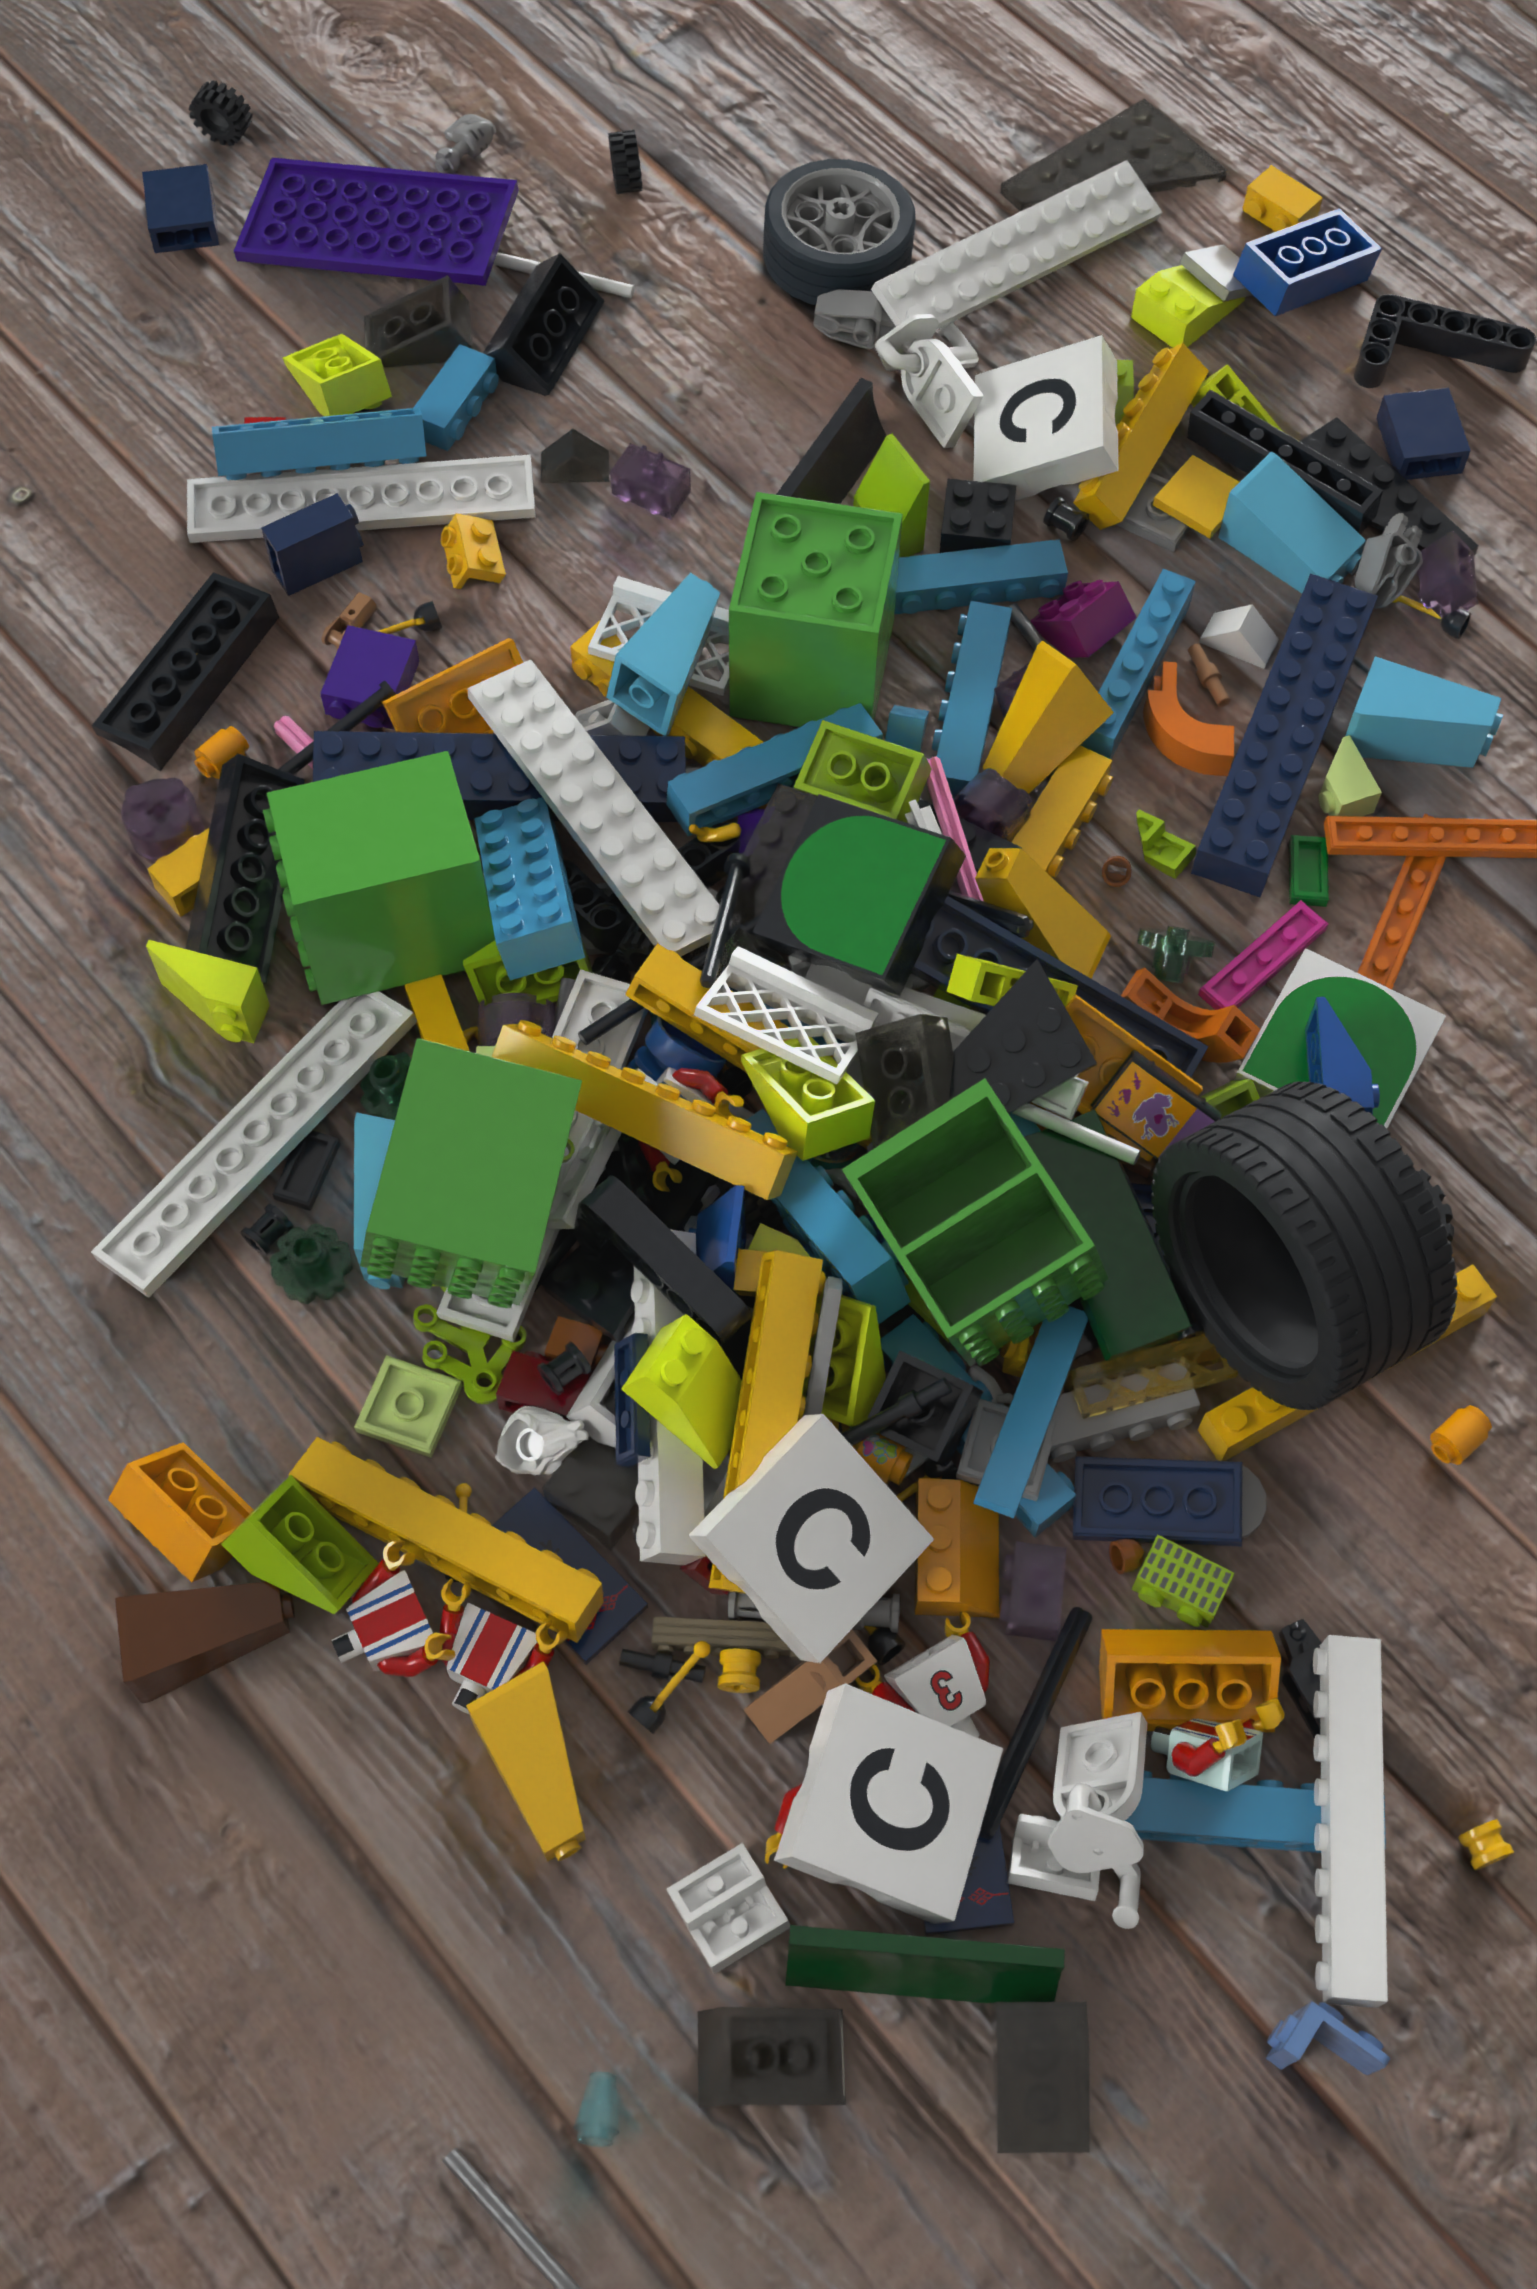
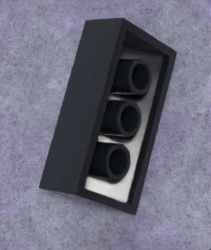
[483,253,605,396]

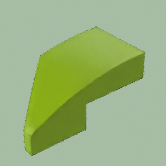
[1136,809,1196,879]

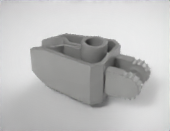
[813,289,896,350]
[1355,512,1423,609]

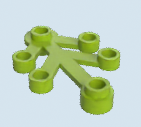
[413,1286,526,1404]

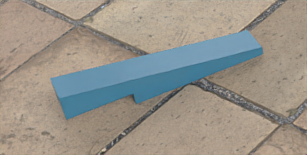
[973,1306,1088,1518]

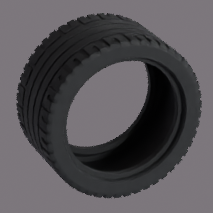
[1151,1081,1457,1410]

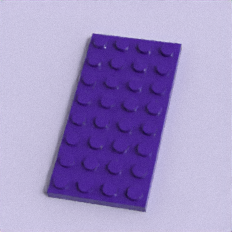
[233,157,519,286]

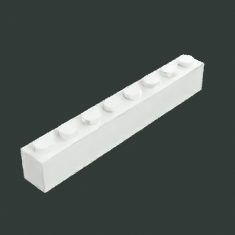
[631,1229,706,1565]
[1313,1635,1388,2008]

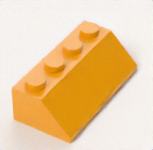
[1099,1629,1281,1732]

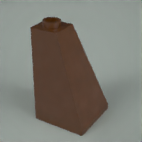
[115,1582,295,1703]

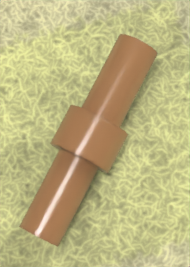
[1188,643,1231,707]

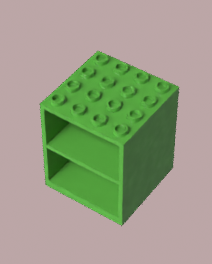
[729,492,903,727]
[263,751,495,1005]
[360,1038,582,1308]
[842,1078,1109,1366]

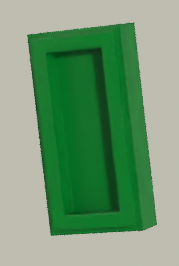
[1289,835,1329,907]

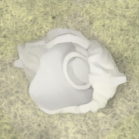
[495,1406,589,1475]

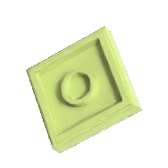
[354,1355,463,1458]

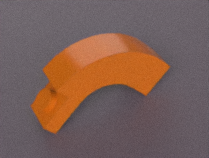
[1143,662,1234,776]
[1121,968,1261,1063]

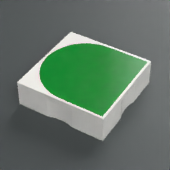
[1235,948,1446,1129]

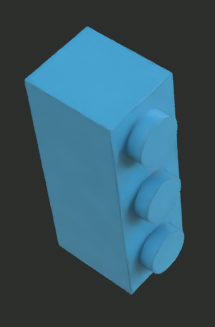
[413,344,499,451]

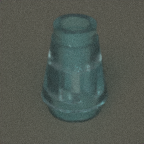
[573,2072,619,2147]

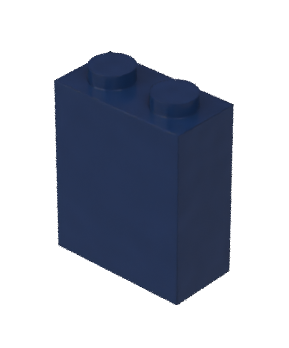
[142,164,220,253]
[1376,388,1471,480]
[261,493,364,596]

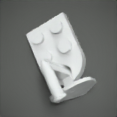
[875,314,984,448]
[1048,1712,1148,1929]

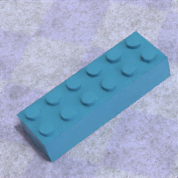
[474,797,585,981]
[746,1108,911,1324]

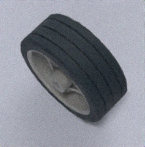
[763,159,916,305]

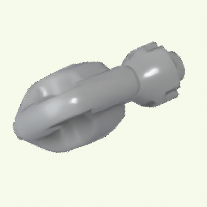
[435,114,496,174]

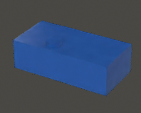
[1233,209,1382,316]

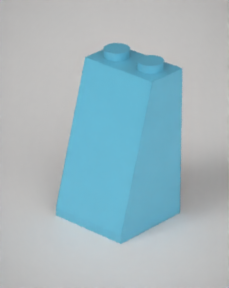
[1218,451,1366,593]
[606,573,720,736]
[1345,656,1503,768]
[354,1112,406,1289]

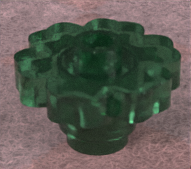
[1137,926,1215,983]
[360,1052,411,1120]
[269,1223,353,1304]

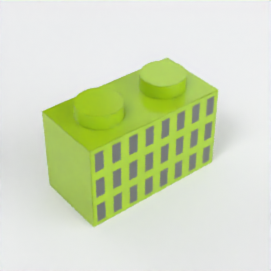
[1131,1534,1235,1628]

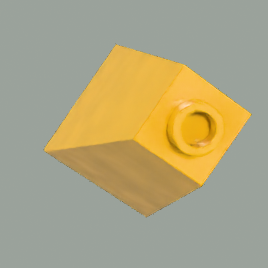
[982,640,1114,804]
[975,848,1111,979]
[466,1661,586,1862]

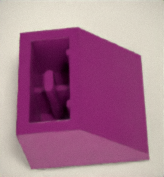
[1030,580,1137,657]

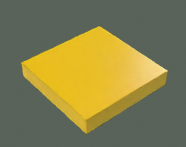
[1153,455,1240,539]

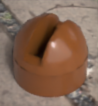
[1102,856,1132,887]
[1109,1539,1144,1574]

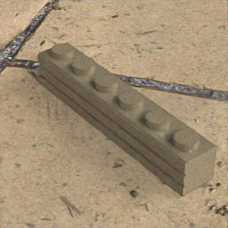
[652,1616,801,1661]

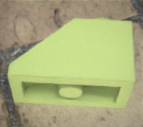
[1319,735,1382,816]

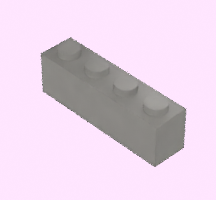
[1048,1361,1200,1463]

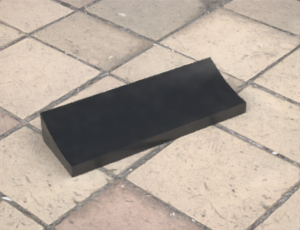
[776,378,887,504]
[92,572,279,772]
[186,754,305,985]

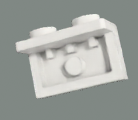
[1007,1814,1100,1901]

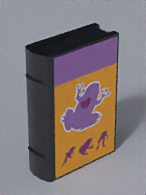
[1090,1050,1222,1160]

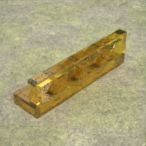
[1064,1334,1238,1419]

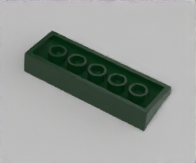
[1024,1109,1191,1362]
[785,1925,1065,2009]

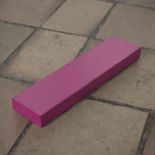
[1198,901,1328,1010]

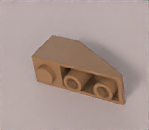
[743,1629,877,1744]

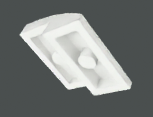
[666,1843,790,1974]

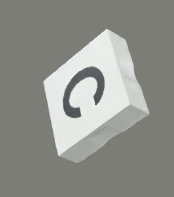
[974,335,1119,501]
[688,1414,934,1663]
[774,1683,1003,1924]

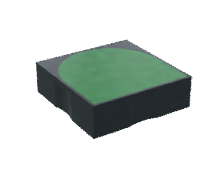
[753,794,966,996]

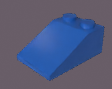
[1305,997,1380,1115]
[688,1185,747,1297]

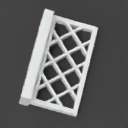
[588,576,729,696]
[694,946,879,1084]

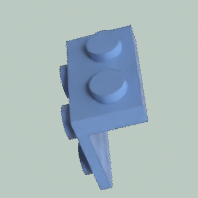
[1266,2001,1390,2075]

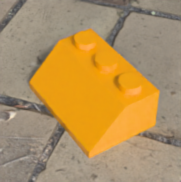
[108,1442,253,1583]
[914,1478,999,1618]

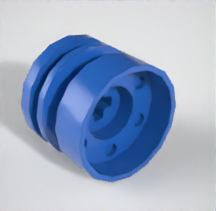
[627,1016,727,1081]

